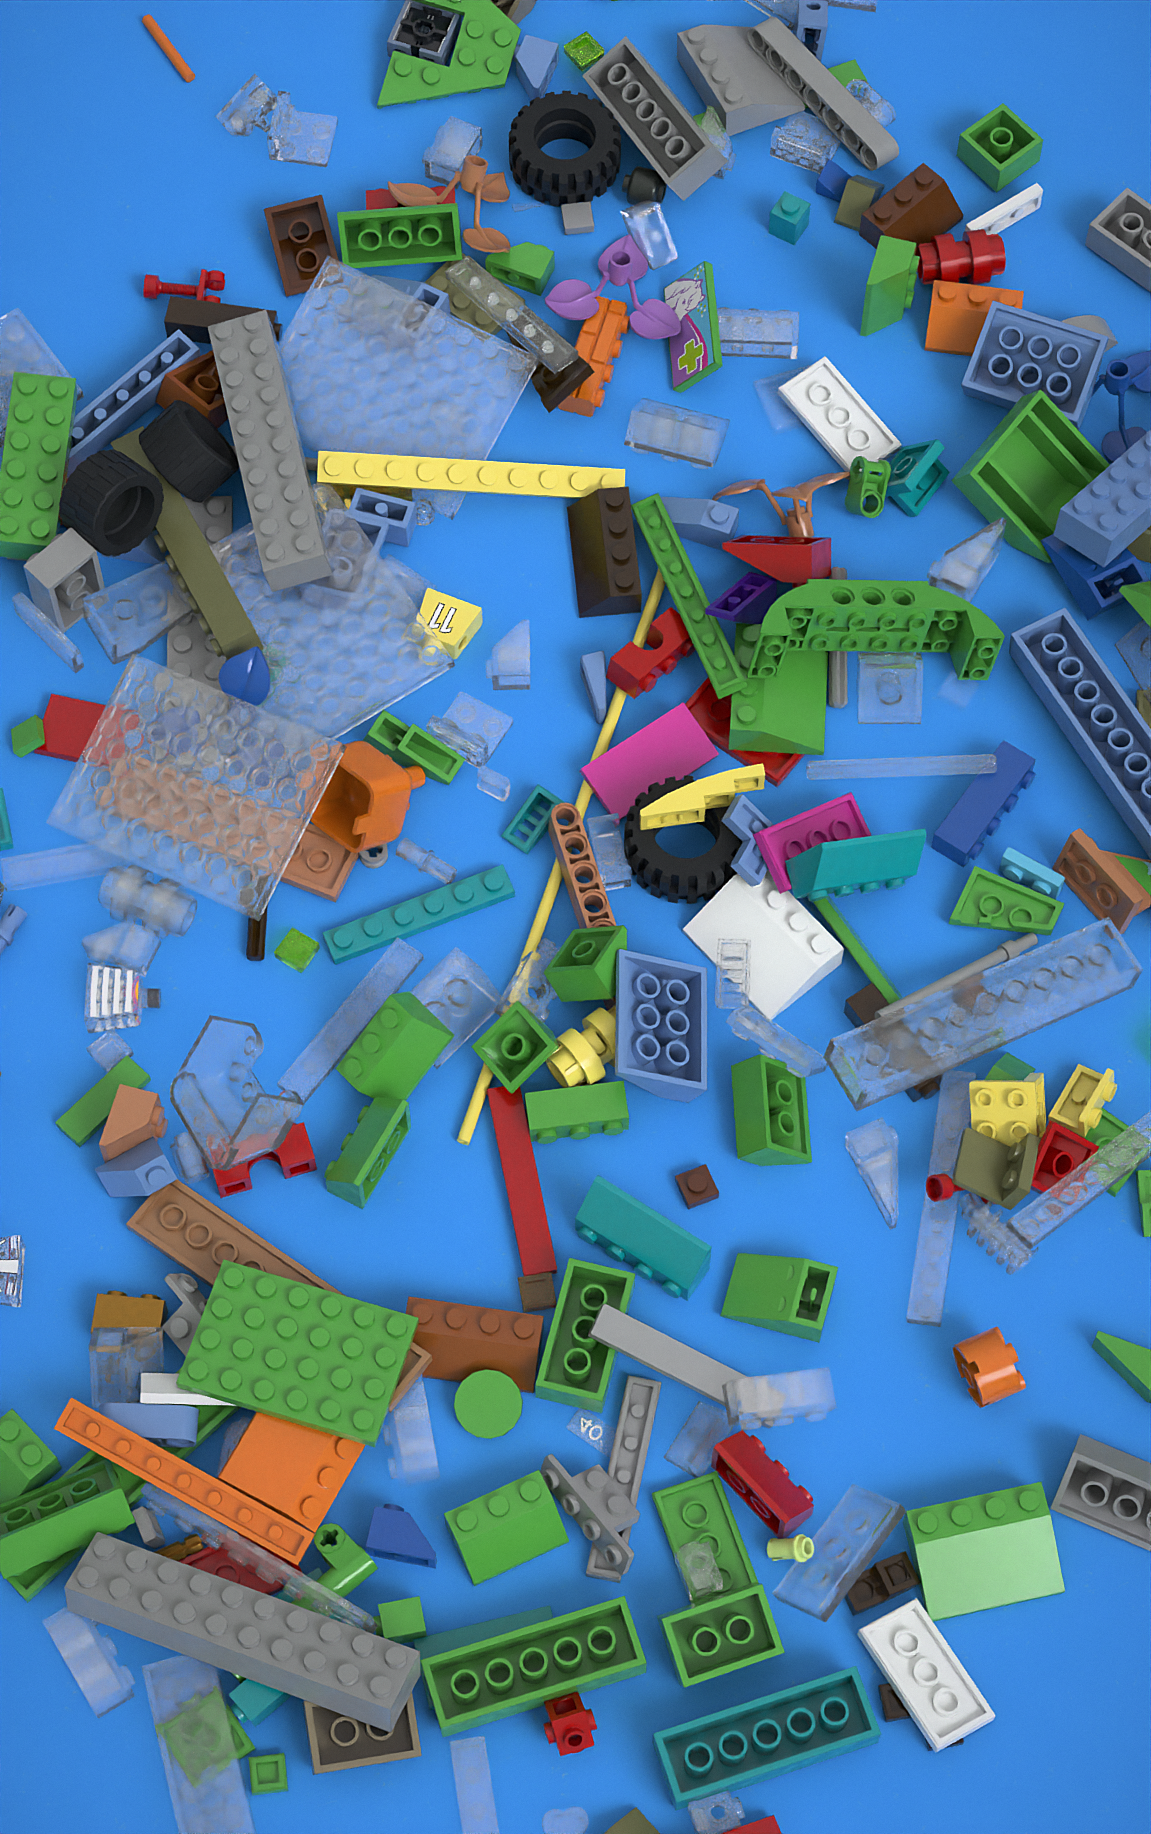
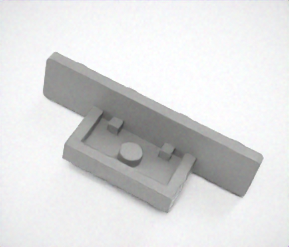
[162,1273,208,1357]
[540,1454,640,1575]

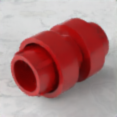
[916,229,1006,285]

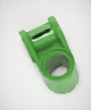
[845,456,891,518]

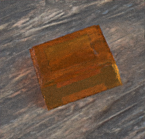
[518,1272,557,1313]

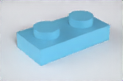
[999,846,1065,900]

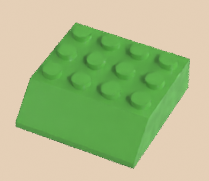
[951,389,1110,563]

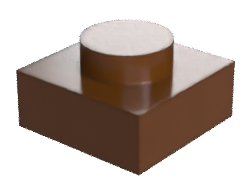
[675,1164,719,1210]

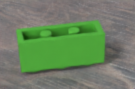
[525,1081,629,1144]

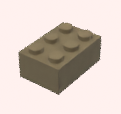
[302,1692,422,1775]

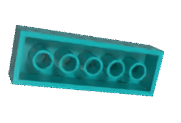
[652,1666,881,1811]

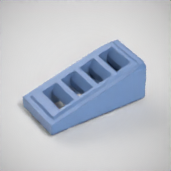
[580,651,606,724]

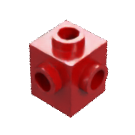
[543,1691,597,1756]

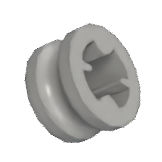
[359,844,388,869]

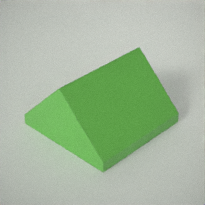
[471,1000,559,1093]

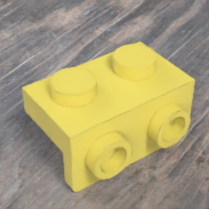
[1048,1064,1117,1138]

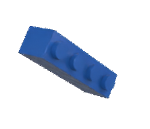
[931,740,1036,868]

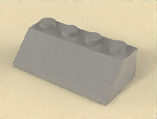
[1050,1434,1151,1551]

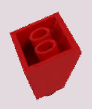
[711,1430,814,1539]

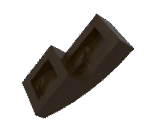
[838,1551,921,1616]

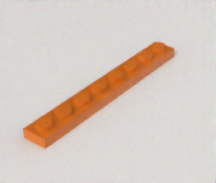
[54,1398,316,1566]

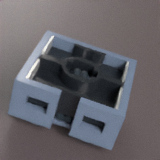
[387,0,462,66]

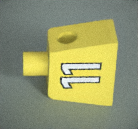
[414,588,483,666]

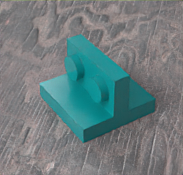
[885,439,950,517]

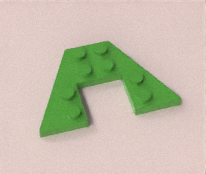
[377,0,521,109]

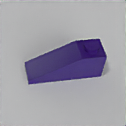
[705,572,777,624]

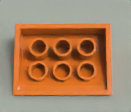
[217,1412,365,1533]

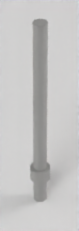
[874,932,1038,1024]

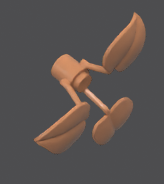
[388,155,511,253]
[712,472,850,537]

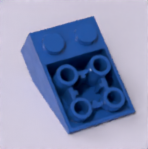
[1041,534,1150,620]

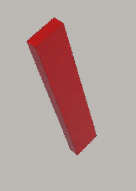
[487,1086,557,1279]

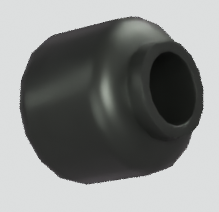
[622,166,667,209]

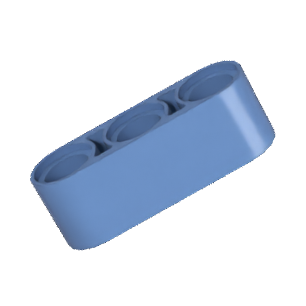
[98,1402,199,1448]

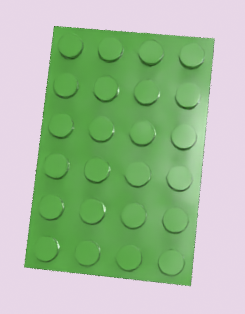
[176,1259,419,1447]

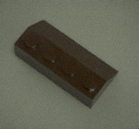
[567,487,642,618]

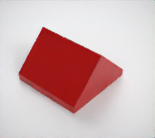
[1030,1120,1099,1207]

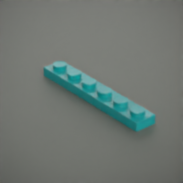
[323,864,515,965]

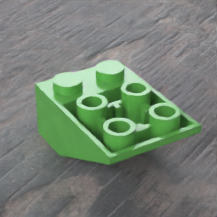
[721,1253,838,1343]

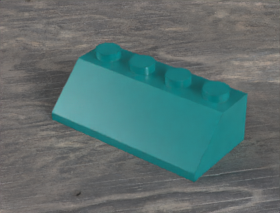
[785,828,927,902]
[575,1175,712,1301]

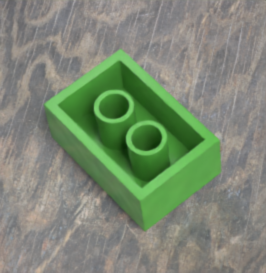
[657,1582,785,1688]

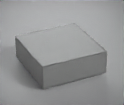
[561,201,594,235]
[132,1506,166,1549]

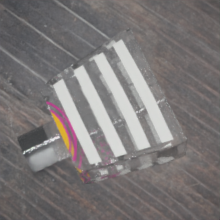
[84,963,161,1033]

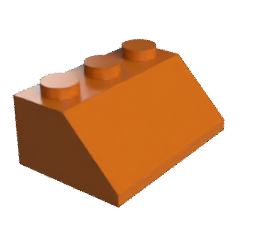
[924,280,1024,356]

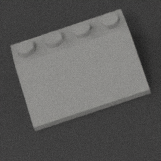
[677,24,805,137]

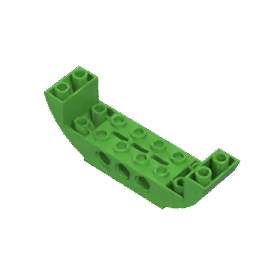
[746,579,1005,680]

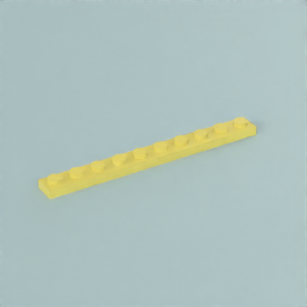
[316,451,625,499]

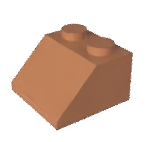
[99,1084,168,1163]

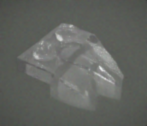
[215,73,278,137]

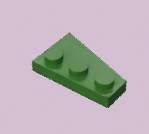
[948,866,1064,935]

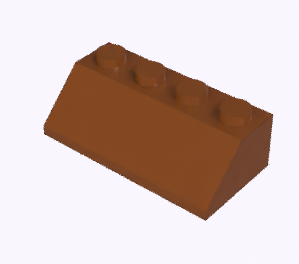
[405,1296,544,1393]

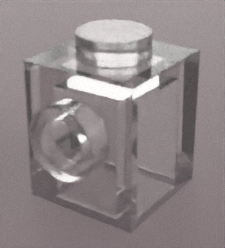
[675,1541,723,1601]

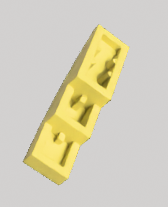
[639,763,765,830]

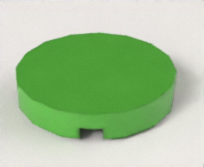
[454,1369,523,1439]

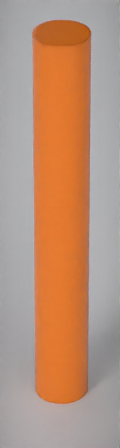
[142,14,195,83]

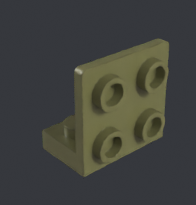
[952,1127,1041,1210]

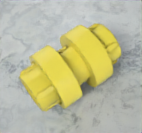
[545,1005,616,1088]

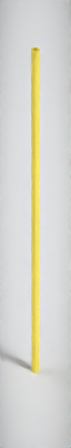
[457,568,666,1145]

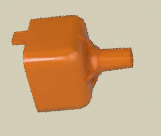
[305,741,426,853]

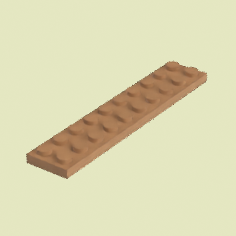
[126,1179,433,1413]

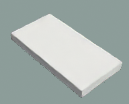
[777,356,902,472]
[857,1598,996,1753]

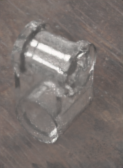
[846,79,896,128]

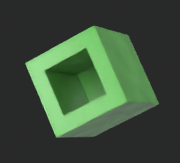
[373,1596,427,1644]

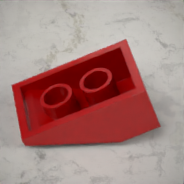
[722,535,831,588]

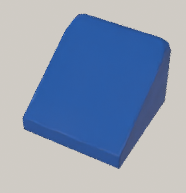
[816,160,852,202]

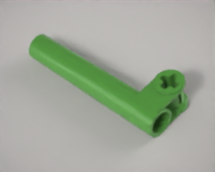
[231,1523,378,1684]

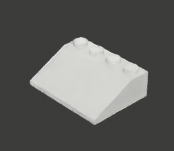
[682,870,844,1022]

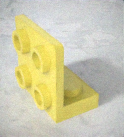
[969,1073,1046,1147]

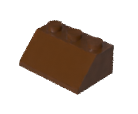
[859,163,964,256]

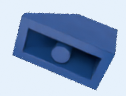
[366,1504,437,1569]

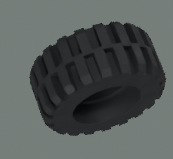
[509,91,621,207]
[624,775,743,904]

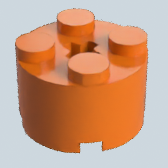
[953,1326,1026,1408]

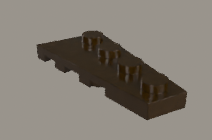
[505,310,594,413]

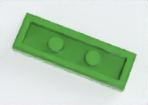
[55,1055,151,1148]

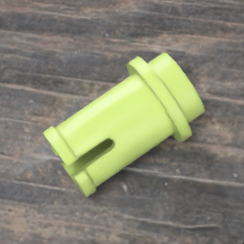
[767,1534,814,1562]

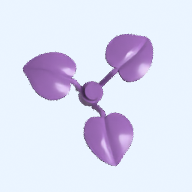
[545,234,681,340]

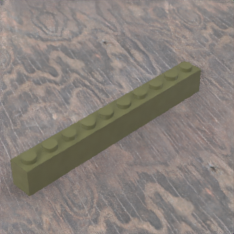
[110,426,264,660]

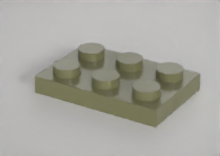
[424,253,525,344]

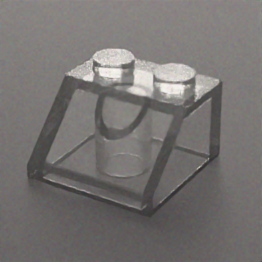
[856,652,923,724]

